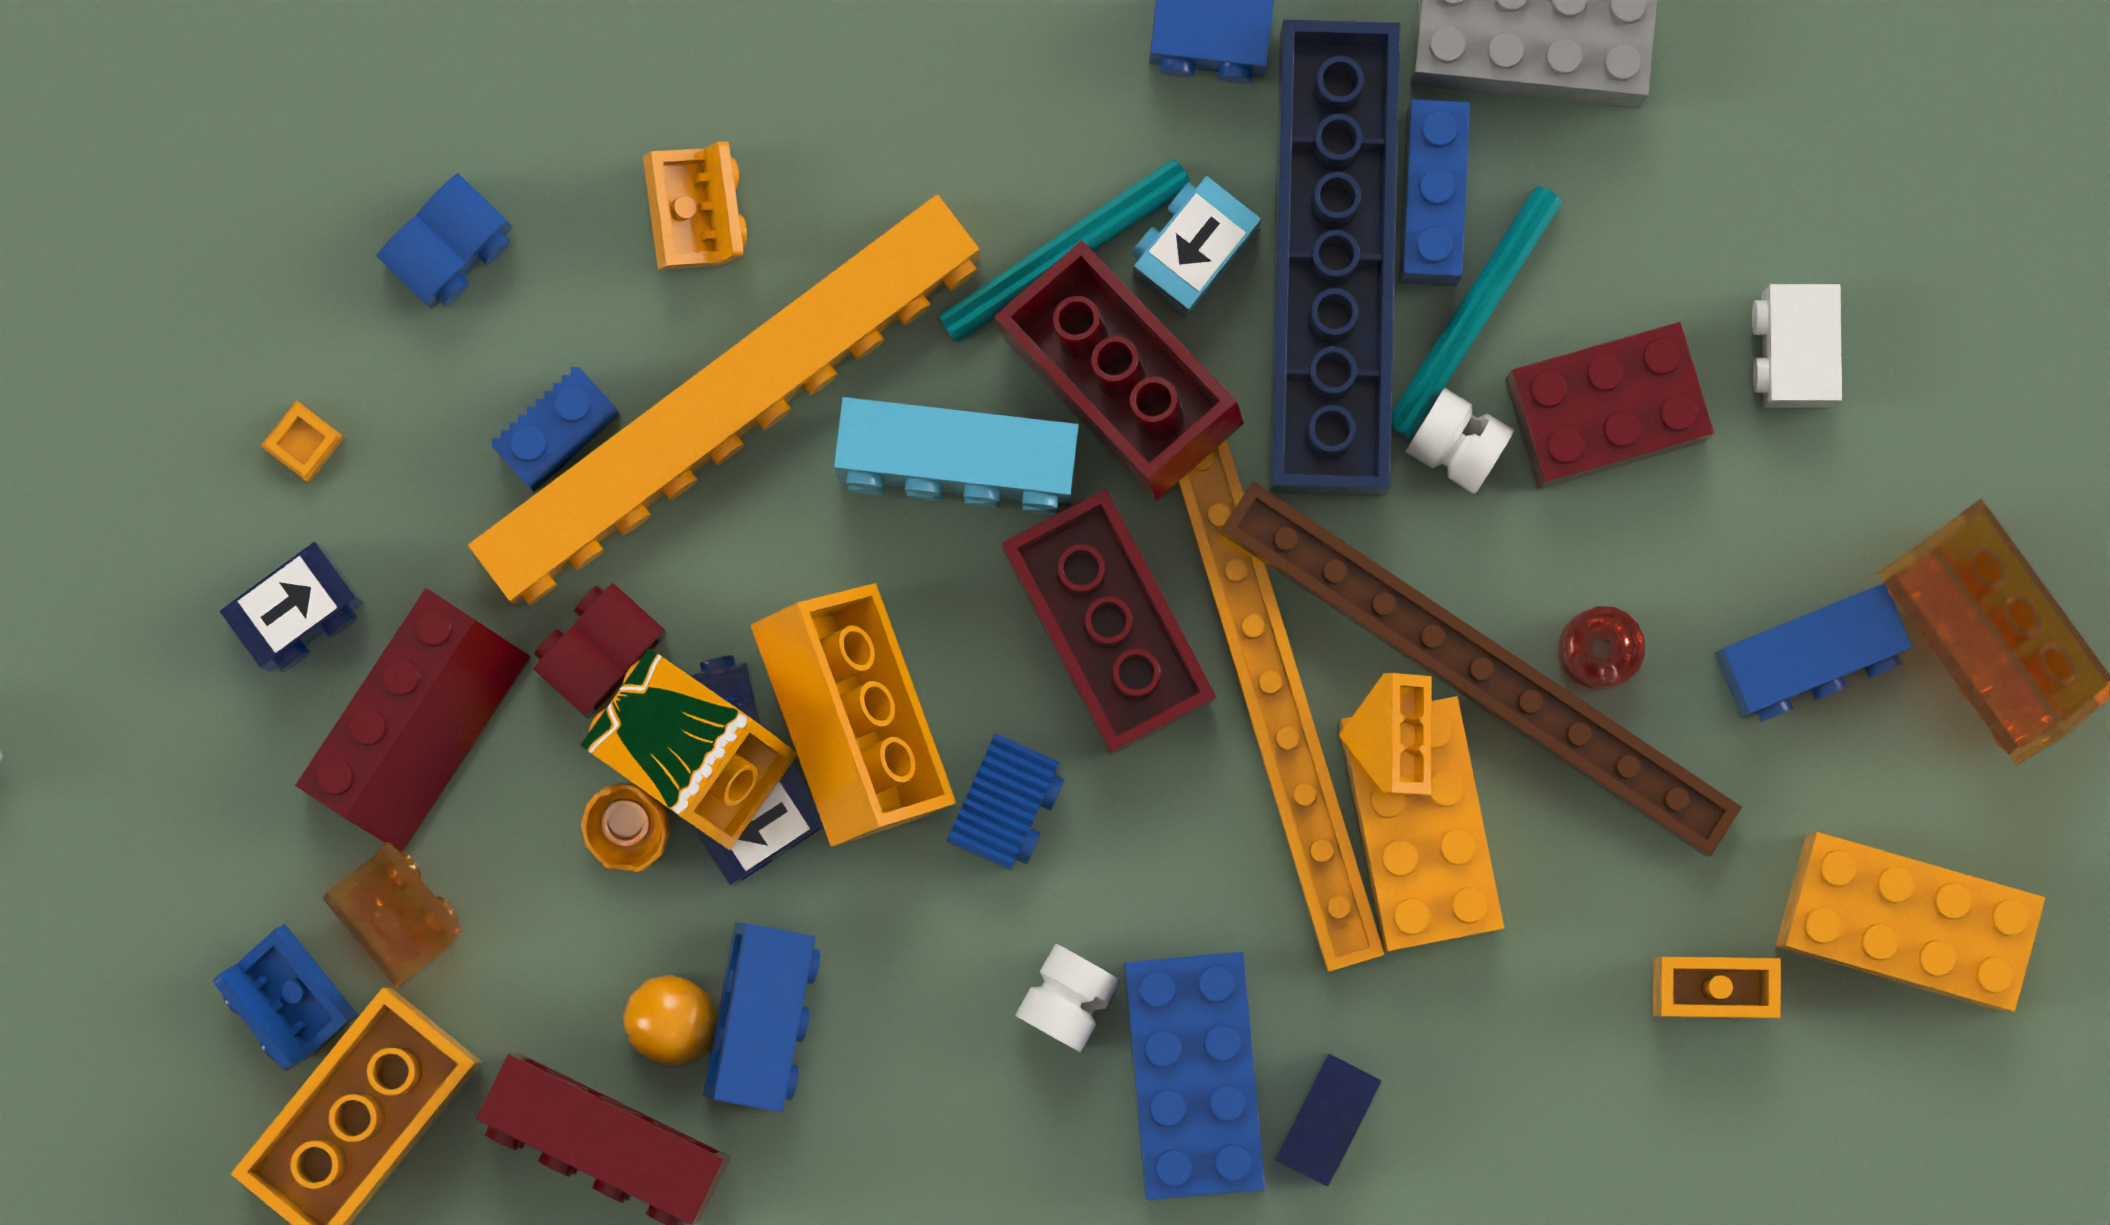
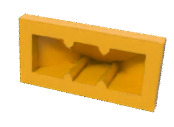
[1339,673,1432,795]

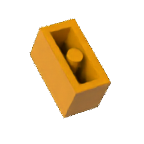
[1652,956,1781,1019]

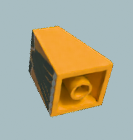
[580,648,797,850]

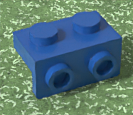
[213,924,358,1071]

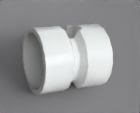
[1405,388,1514,495]
[1015,944,1121,1053]

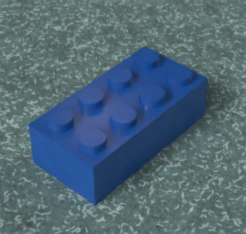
[1124,952,1265,1200]

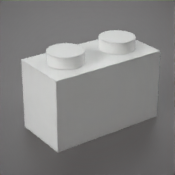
[1752,284,1842,408]

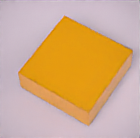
[261,400,345,483]

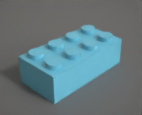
[834,397,1079,515]

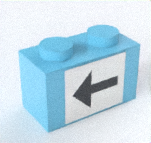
[1131,176,1261,318]

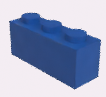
[1399,99,1470,287]
[1715,582,1913,722]
[702,922,820,1112]

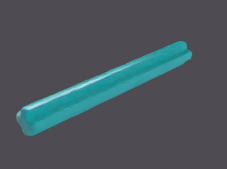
[940,160,1190,341]
[1391,186,1562,439]

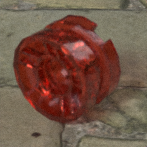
[1558,606,1645,690]

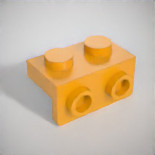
[643,141,747,270]

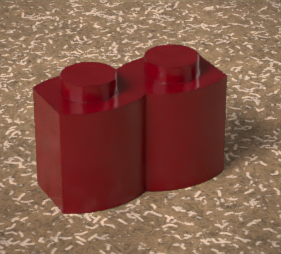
[533,583,667,719]

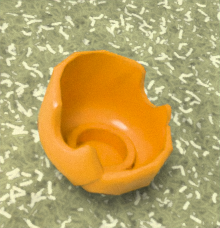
[580,783,671,873]
[623,974,718,1067]

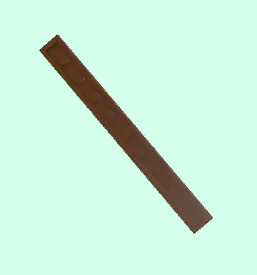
[1219,481,1742,857]

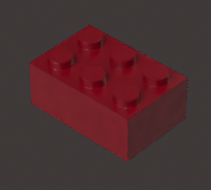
[1505,321,1714,490]

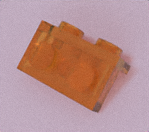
[322,842,463,989]

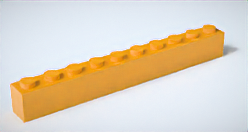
[468,194,980,606]

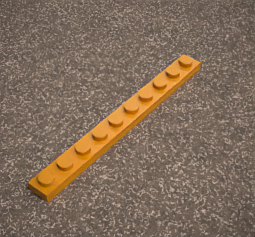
[1178,439,1385,972]

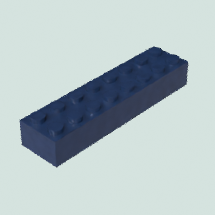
[1269,19,1400,496]

